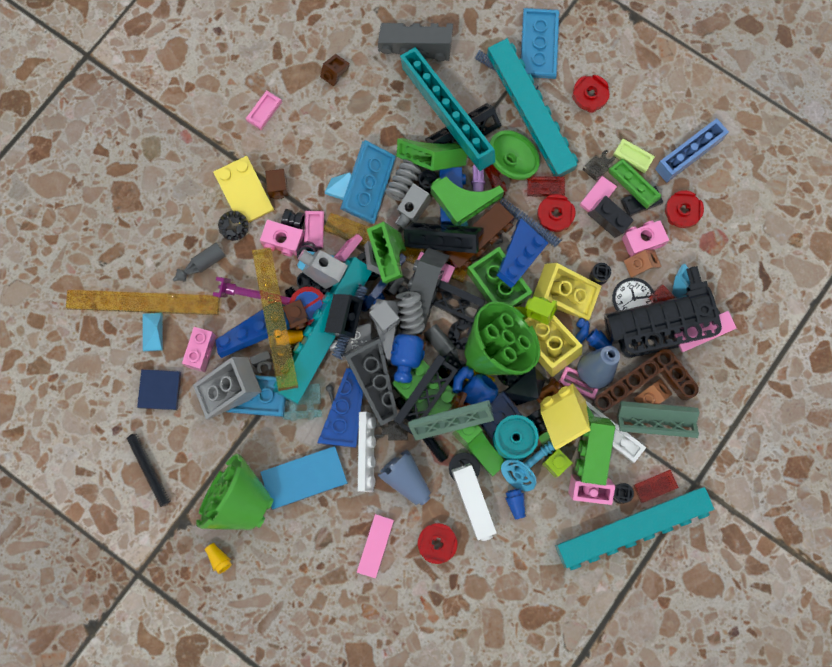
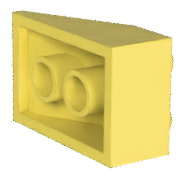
[213,156,274,224]
[532,263,602,321]
[525,315,583,377]
[540,384,590,450]

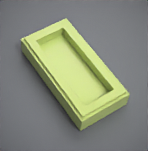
[613,139,655,173]

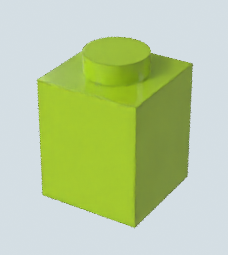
[542,449,572,478]

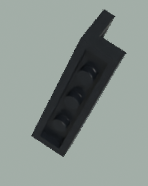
[425,103,502,144]
[404,222,484,253]
[408,271,485,323]
[394,354,458,435]

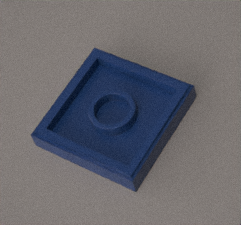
[137,369,181,410]

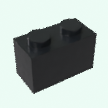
[587,195,634,238]
[324,294,363,338]

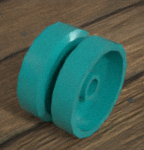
[493,415,539,461]

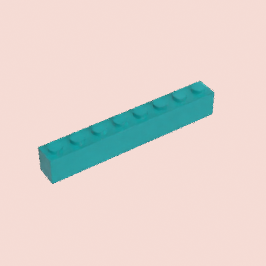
[487,38,578,179]
[400,47,496,171]
[273,257,372,404]
[555,487,715,571]

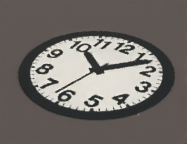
[612,278,656,311]

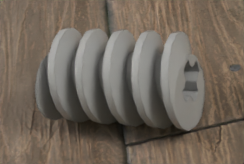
[385,160,422,201]
[396,291,425,335]

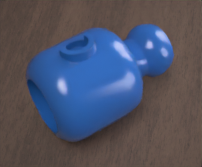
[390,334,425,384]
[462,374,498,405]

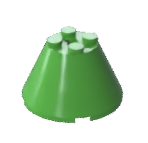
[465,302,540,375]
[196,454,274,530]

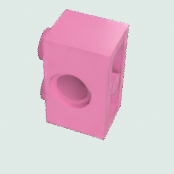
[260,220,304,257]
[622,220,669,257]
[182,327,217,372]
[568,474,615,505]

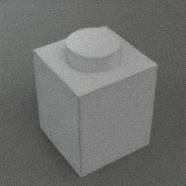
[369,300,400,335]

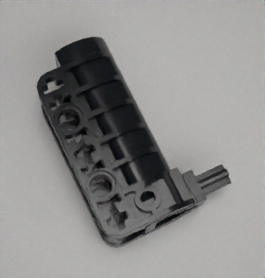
[604,266,722,358]

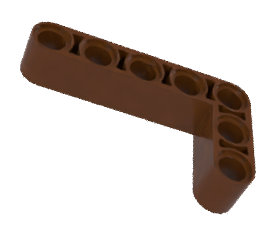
[592,349,699,413]

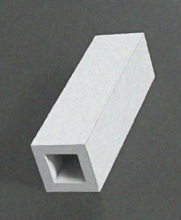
[451,463,496,541]

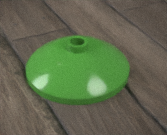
[489,130,540,180]

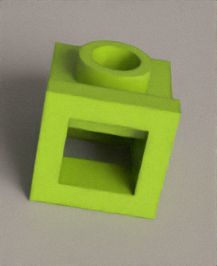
[525,296,557,326]

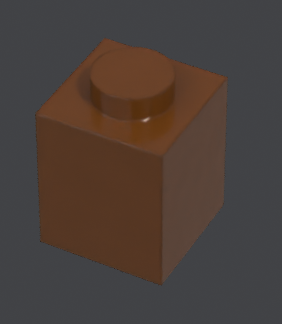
[265,169,288,200]

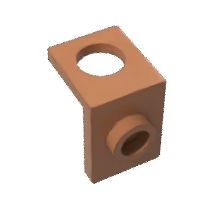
[624,250,662,277]
[634,379,672,404]

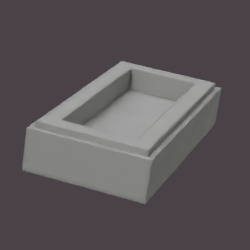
[364,241,380,275]

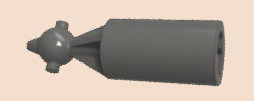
[173,242,226,282]
[424,324,466,367]

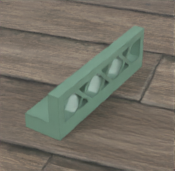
[408,400,494,440]
[617,401,700,438]

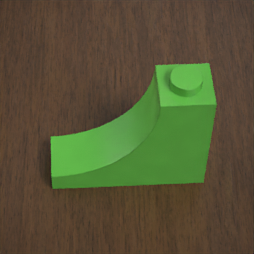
[396,138,467,171]
[430,176,504,226]
[367,222,406,284]
[452,425,505,477]

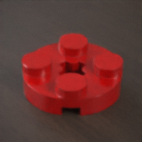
[572,75,610,113]
[665,190,704,228]
[537,194,575,232]
[417,523,458,564]

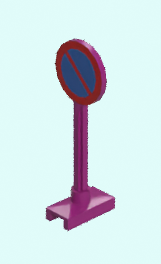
[212,277,324,325]

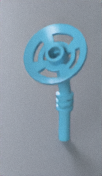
[501,441,556,491]

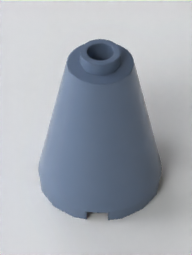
[577,346,620,389]
[378,449,431,506]

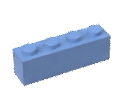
[655,118,729,183]

